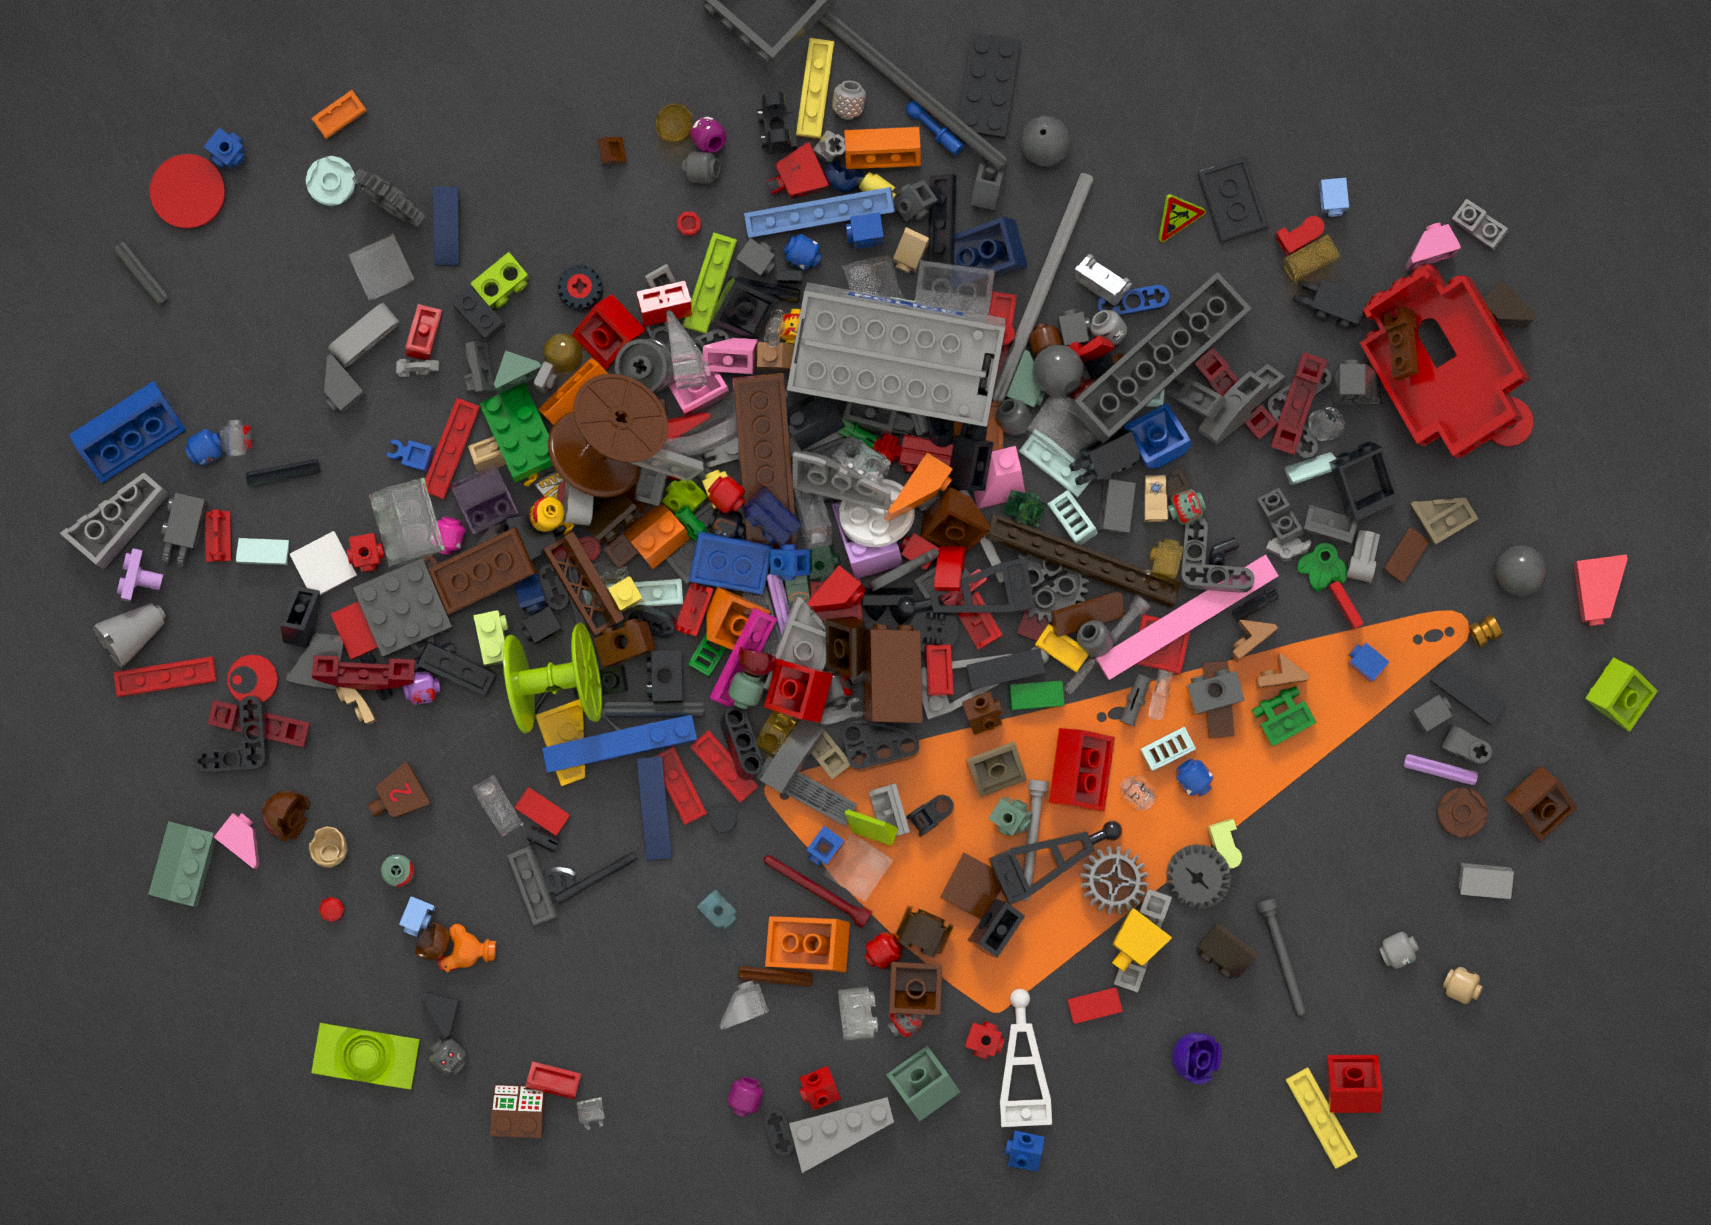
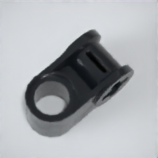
[906,795,954,837]

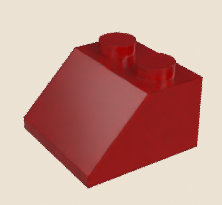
[571,294,646,370]
[764,659,833,722]
[1327,1055,1383,1113]

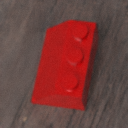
[1049,728,1115,812]

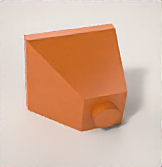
[707,587,771,650]

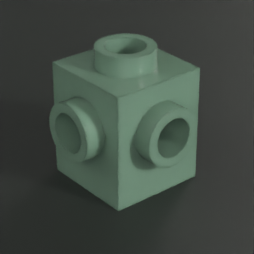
[988,796,1032,836]

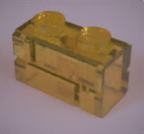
[1282,235,1340,284]

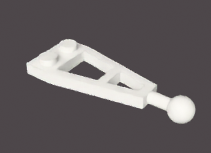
[1000,989,1052,1127]

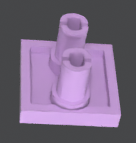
[117,549,163,602]

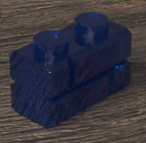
[744,487,802,546]

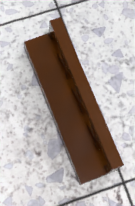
[542,532,625,636]

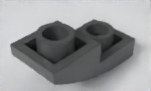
[1257,488,1304,545]

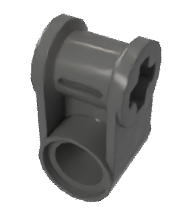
[1441,725,1492,764]

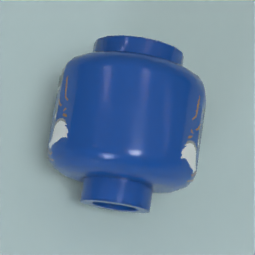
[783,234,822,271]
[1176,758,1213,797]

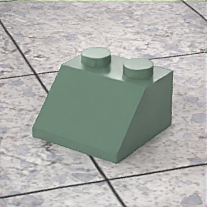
[886,1045,960,1122]

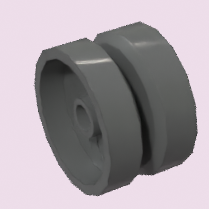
[615,339,678,393]

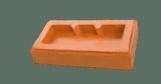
[311,90,367,140]

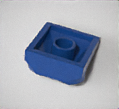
[1124,403,1192,469]

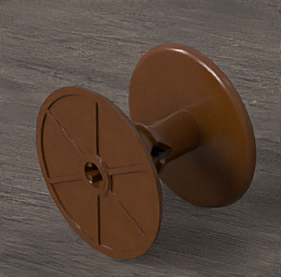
[548,374,668,497]

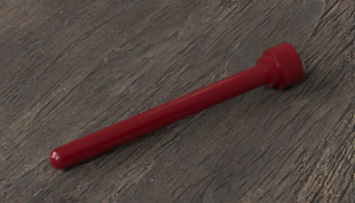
[763,855,873,929]

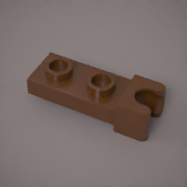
[1384,307,1419,381]

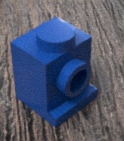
[806,826,845,866]

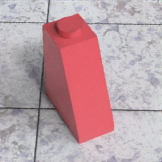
[1573,555,1628,626]

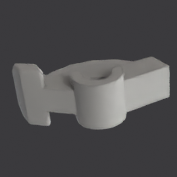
[396,359,439,377]
[1266,537,1311,562]

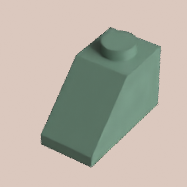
[1006,350,1045,410]

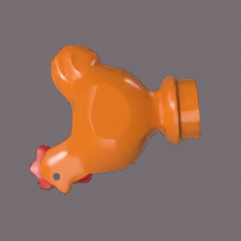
[437,924,496,973]

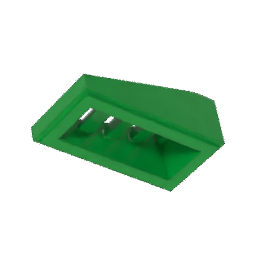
[688,632,727,678]

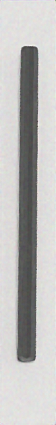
[819,10,1007,169]

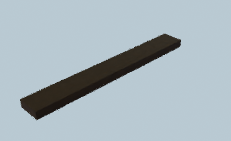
[985,513,1181,607]

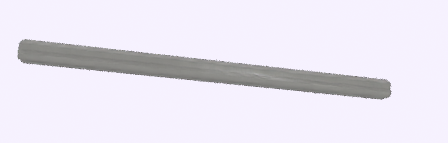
[992,173,1093,403]

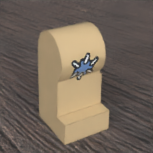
[1144,475,1168,522]

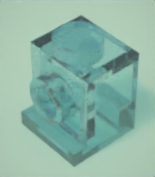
[697,890,737,929]

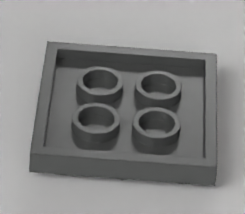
[353,558,453,658]

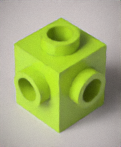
[662,480,708,514]

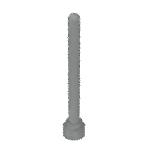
[1022,780,1049,901]

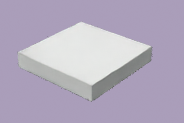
[290,531,358,595]

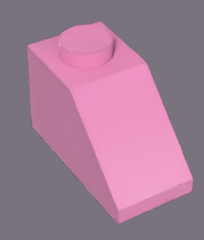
[703,338,758,374]
[214,813,260,869]

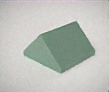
[494,350,541,394]

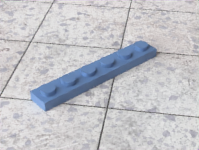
[744,187,895,238]

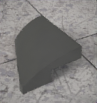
[285,633,344,689]

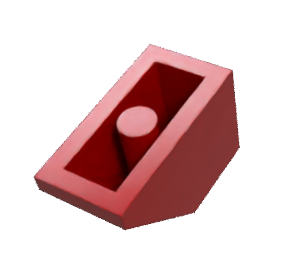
[806,565,866,612]

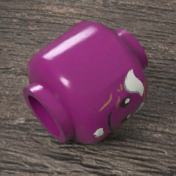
[690,117,727,153]

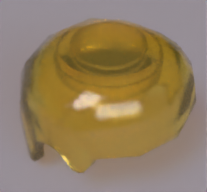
[655,103,693,143]
[543,333,583,373]

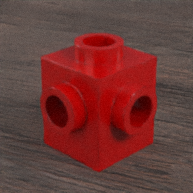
[347,533,385,572]
[964,1021,1005,1060]
[799,1066,841,1111]

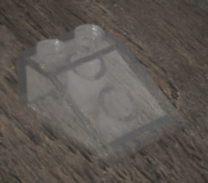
[1025,395,1099,473]

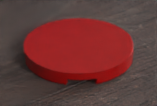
[150,154,225,229]

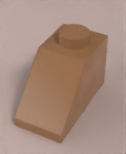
[757,342,795,372]

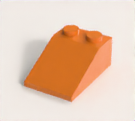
[765,916,850,973]

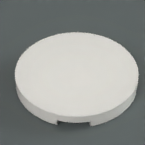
[839,479,915,547]

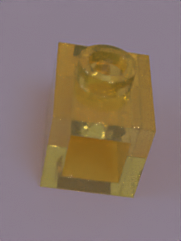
[1149,539,1184,579]

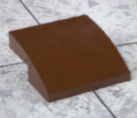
[940,853,1001,919]

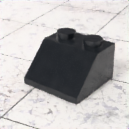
[787,395,846,450]

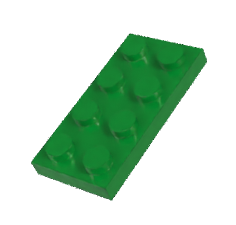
[479,383,553,483]

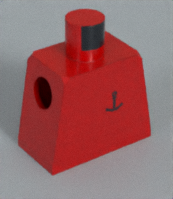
[766,142,829,199]

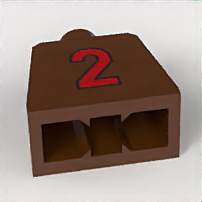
[367,762,432,819]

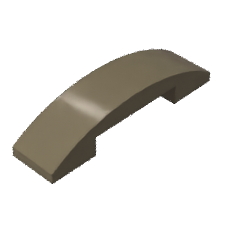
[781,713,851,780]

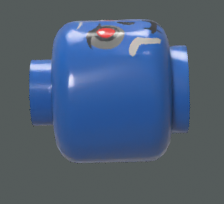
[185,429,224,466]

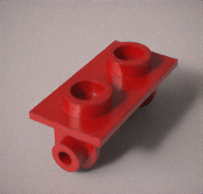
[205,510,231,562]

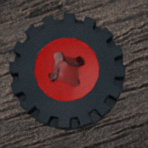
[557,264,603,311]

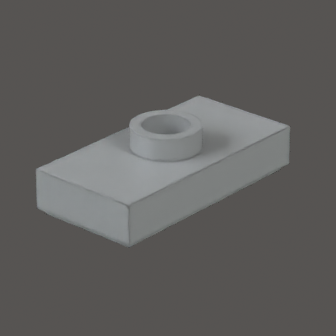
[534,361,557,394]

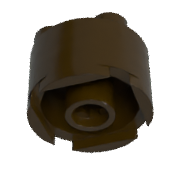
[896,906,954,958]

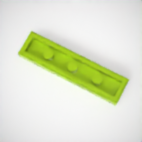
[683,232,737,334]

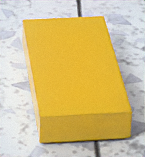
[1035,624,1088,673]

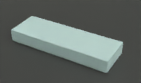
[1019,431,1091,498]

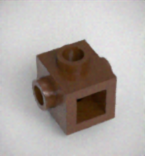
[962,691,1004,735]

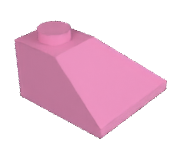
[1405,223,1461,271]
[973,446,1026,509]

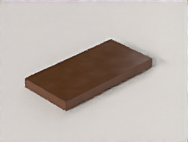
[428,527,537,615]

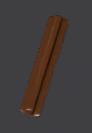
[738,966,813,987]

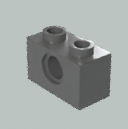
[1186,668,1245,715]

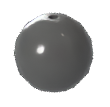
[1020,115,1071,167]
[1032,345,1084,396]
[1495,545,1548,597]

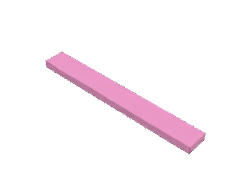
[1095,555,1278,680]

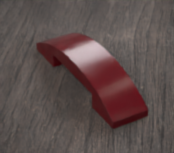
[1194,347,1277,440]
[1270,352,1327,455]
[312,655,415,690]
[207,700,310,747]

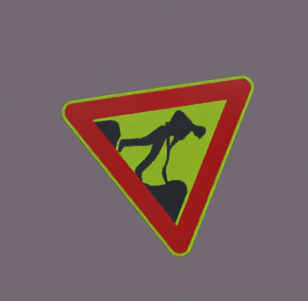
[1159,194,1206,242]

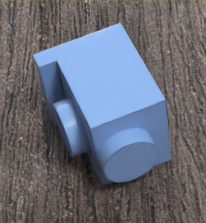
[399,896,437,937]

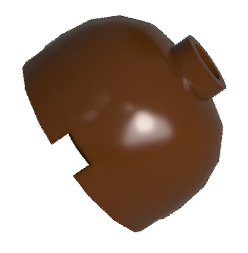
[262,790,310,842]

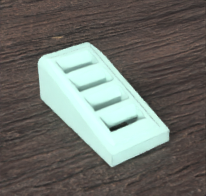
[1048,490,1098,545]
[1140,727,1196,772]

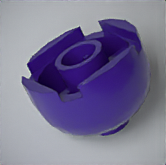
[1172,1032,1222,1085]

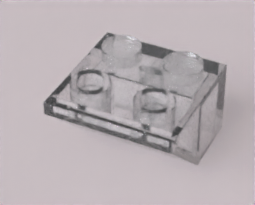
[838,987,879,1041]

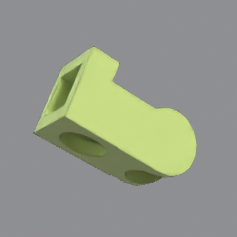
[1207,819,1242,868]

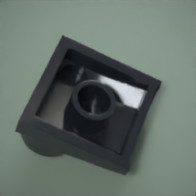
[711,277,779,339]

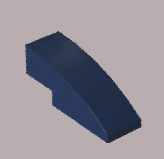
[433,187,460,266]

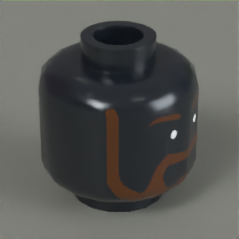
[707,509,745,538]

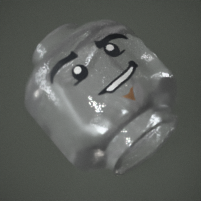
[1119,775,1157,812]

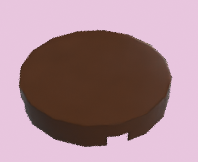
[1437,787,1488,838]

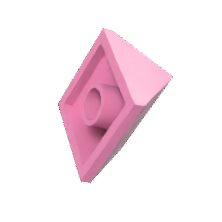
[669,371,730,416]

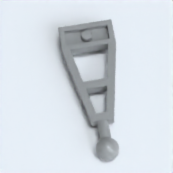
[921,646,1049,720]

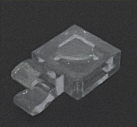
[821,698,863,727]

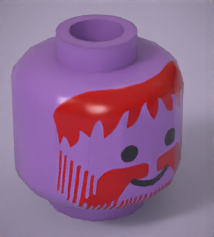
[403,670,440,705]

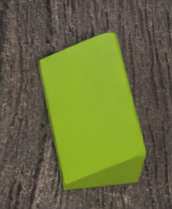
[844,809,898,846]

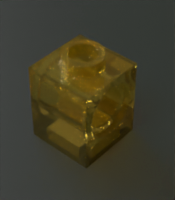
[756,710,796,755]

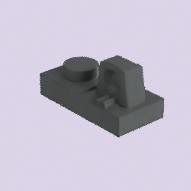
[464,341,496,393]

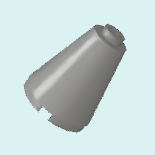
[93,603,166,667]

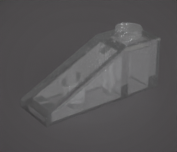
[666,311,711,390]
[792,474,832,549]

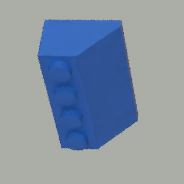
[69,381,186,484]

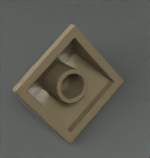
[966,742,1027,797]

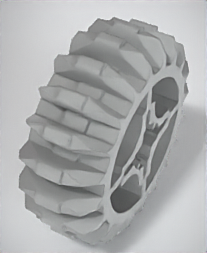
[1080,846,1148,914]

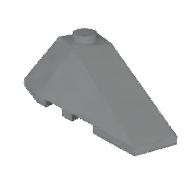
[792,450,891,510]

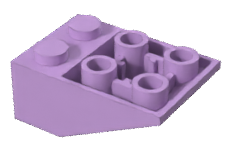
[831,501,903,579]

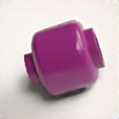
[727,1077,764,1117]

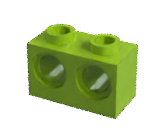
[470,252,530,309]

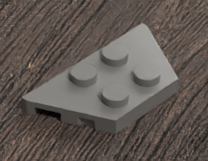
[764,596,826,689]

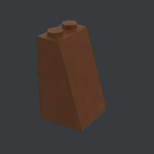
[863,624,922,723]

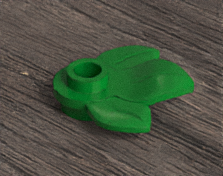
[1297,542,1347,592]

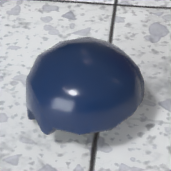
[824,160,864,193]

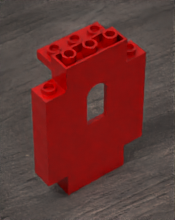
[1360,263,1530,459]

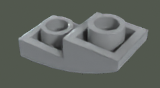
[1452,199,1508,251]

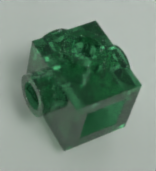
[1002,490,1048,527]
[807,543,841,582]

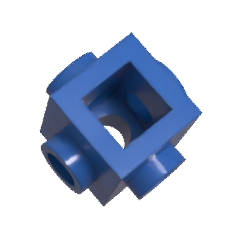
[204,128,246,170]
[770,544,810,580]
[1005,1131,1044,1172]

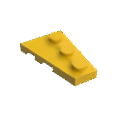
[535,699,585,787]

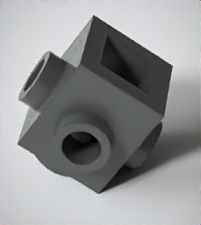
[894,180,938,222]

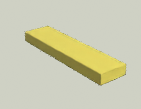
[796,38,834,140]
[1285,1067,1358,1169]

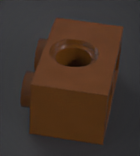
[594,618,657,667]

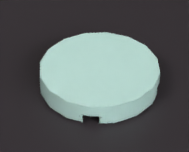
[306,156,356,206]

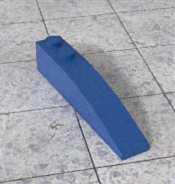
[542,715,697,773]

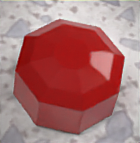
[677,212,701,236]
[319,897,345,922]

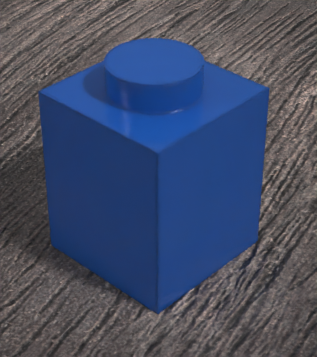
[1348,642,1389,683]

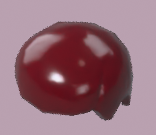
[739,646,777,676]

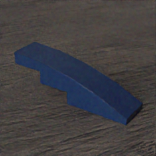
[637,756,672,860]

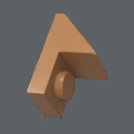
[1231,620,1278,662]
[1256,653,1309,688]

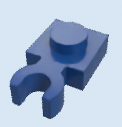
[386,440,434,472]

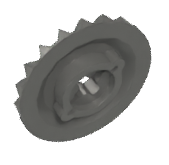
[1166,844,1231,910]

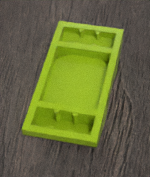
[311,1023,420,1089]

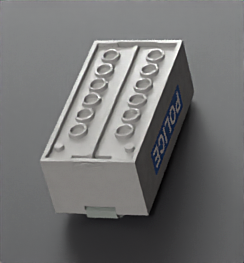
[787,282,1005,427]

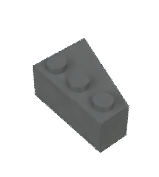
[1332,360,1382,405]

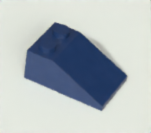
[947,217,1028,288]

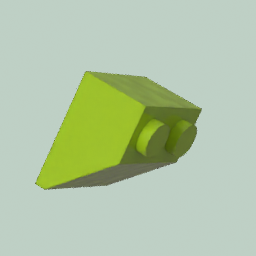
[1585,657,1658,732]

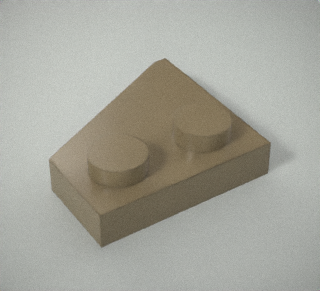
[1409,497,1478,545]

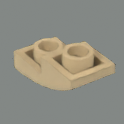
[336,687,377,725]

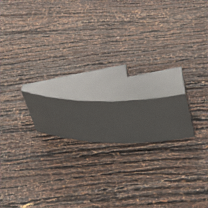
[760,719,825,794]

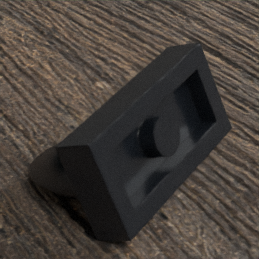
[863,588,913,625]

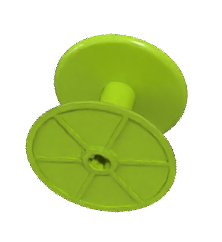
[503,623,602,734]

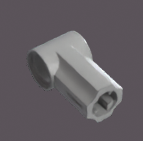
[813,130,846,163]
[1346,530,1380,583]

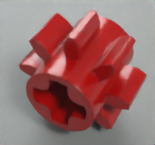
[871,434,902,465]

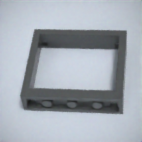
[703,0,836,65]

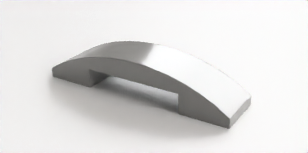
[1114,889,1172,993]

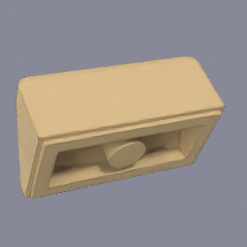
[468,436,506,474]

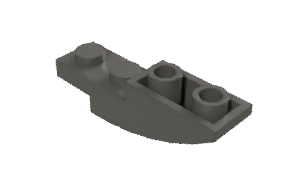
[1198,364,1286,445]

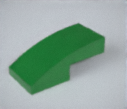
[1009,681,1065,710]

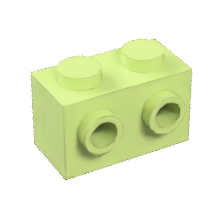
[473,610,508,667]

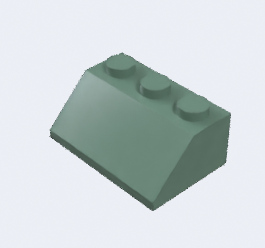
[148,821,216,907]

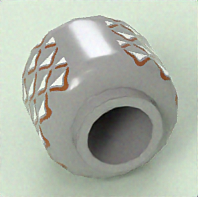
[832,81,866,120]

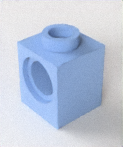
[1319,178,1349,217]

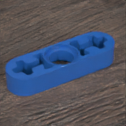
[1097,285,1169,316]

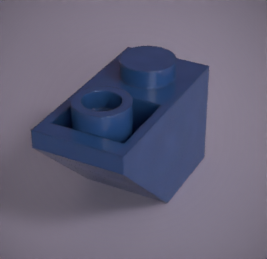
[514,574,548,615]

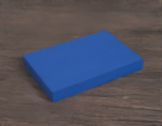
[688,531,773,595]

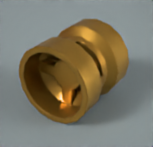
[1468,615,1503,648]

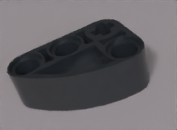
[842,720,920,772]

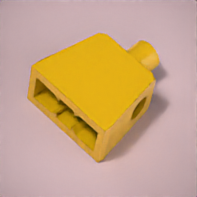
[1112,908,1172,972]

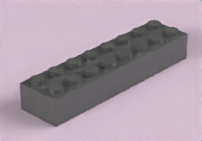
[1069,272,1252,444]

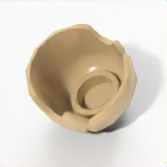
[309,826,348,868]

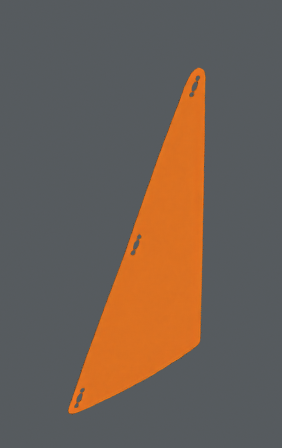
[764,610,1469,1013]

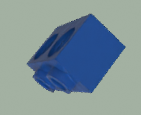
[846,212,884,250]

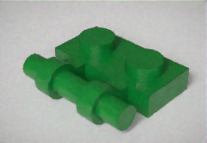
[1251,686,1317,747]

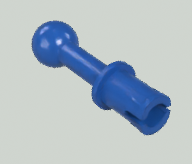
[906,100,965,156]

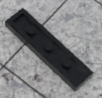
[928,174,956,275]

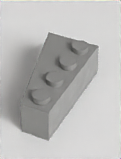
[60,473,169,570]
[789,1097,894,1173]

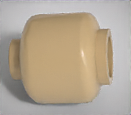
[1443,967,1483,1004]

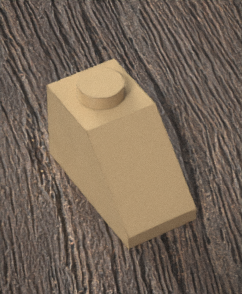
[893,227,929,274]

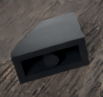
[280,586,320,648]

